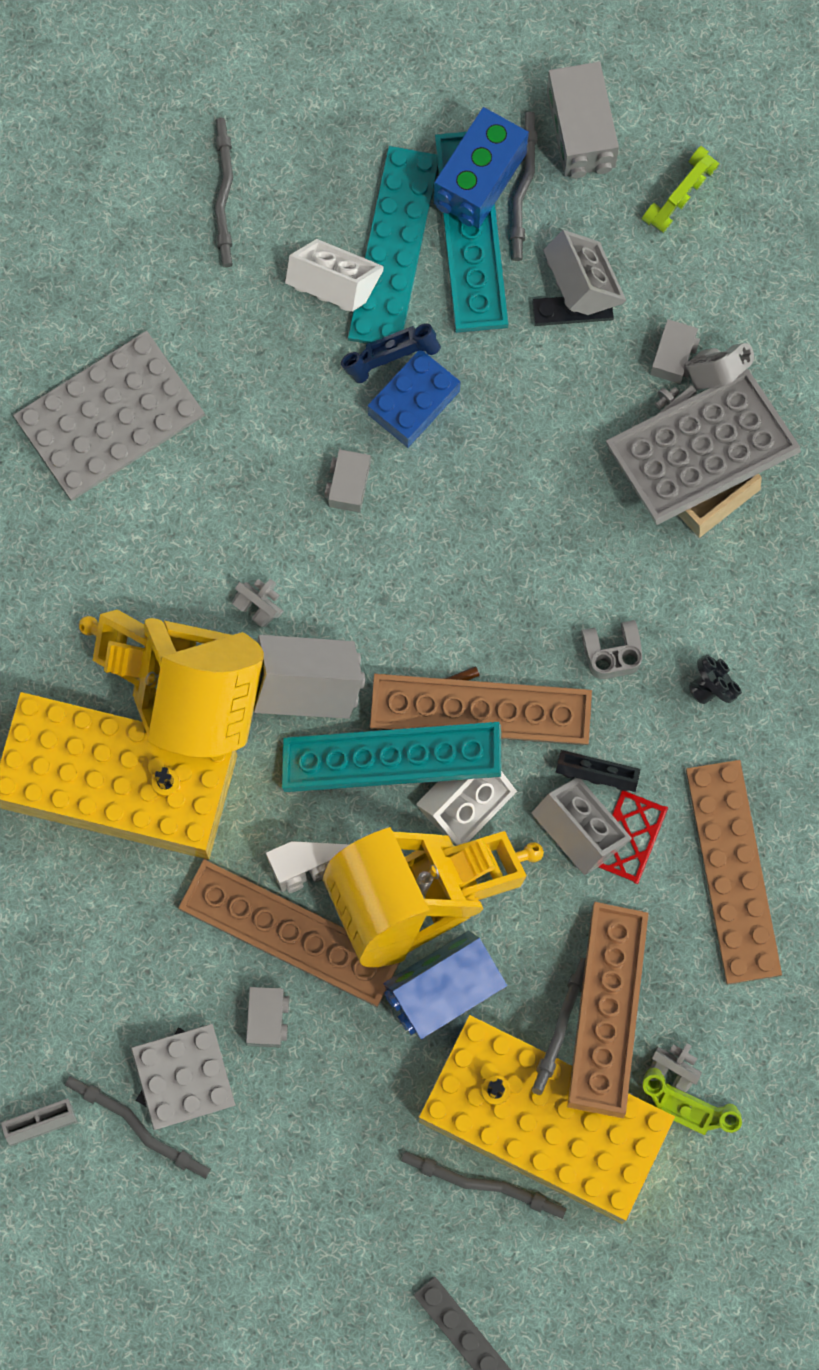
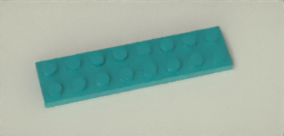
[435,132,509,333]
[348,146,438,344]
[282,722,501,792]

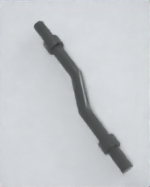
[510,112,537,261]
[214,118,233,268]
[532,958,586,1095]
[65,1076,211,1179]
[401,1151,567,1219]

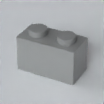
[650,319,700,384]
[325,449,371,513]
[246,987,289,1048]

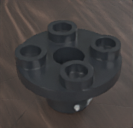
[689,654,742,704]

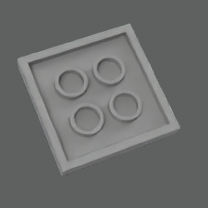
[130,1024,236,1130]

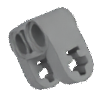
[685,343,754,390]
[581,620,642,679]

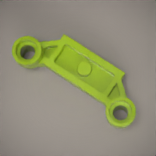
[641,146,720,233]
[643,1068,742,1135]

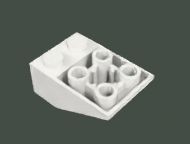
[266,841,348,893]

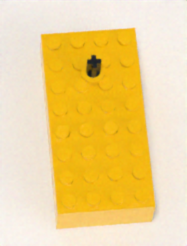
[0,692,237,860]
[419,1015,675,1224]

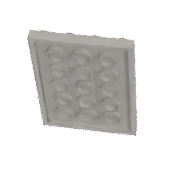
[13,331,205,501]
[606,369,801,525]

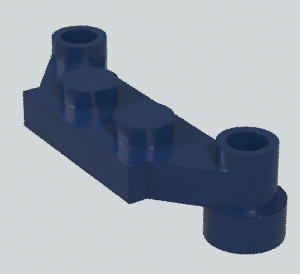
[341,323,441,383]

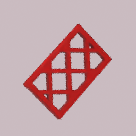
[598,791,668,884]

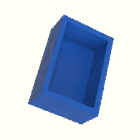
[368,350,461,448]

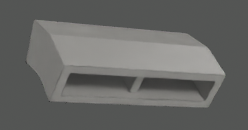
[1,1098,78,1146]

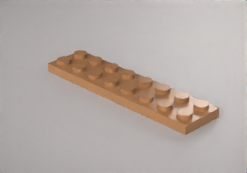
[370,674,592,745]
[686,760,782,985]
[178,860,400,1008]
[567,902,649,1118]

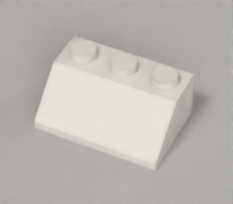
[285,239,384,311]
[416,771,517,846]

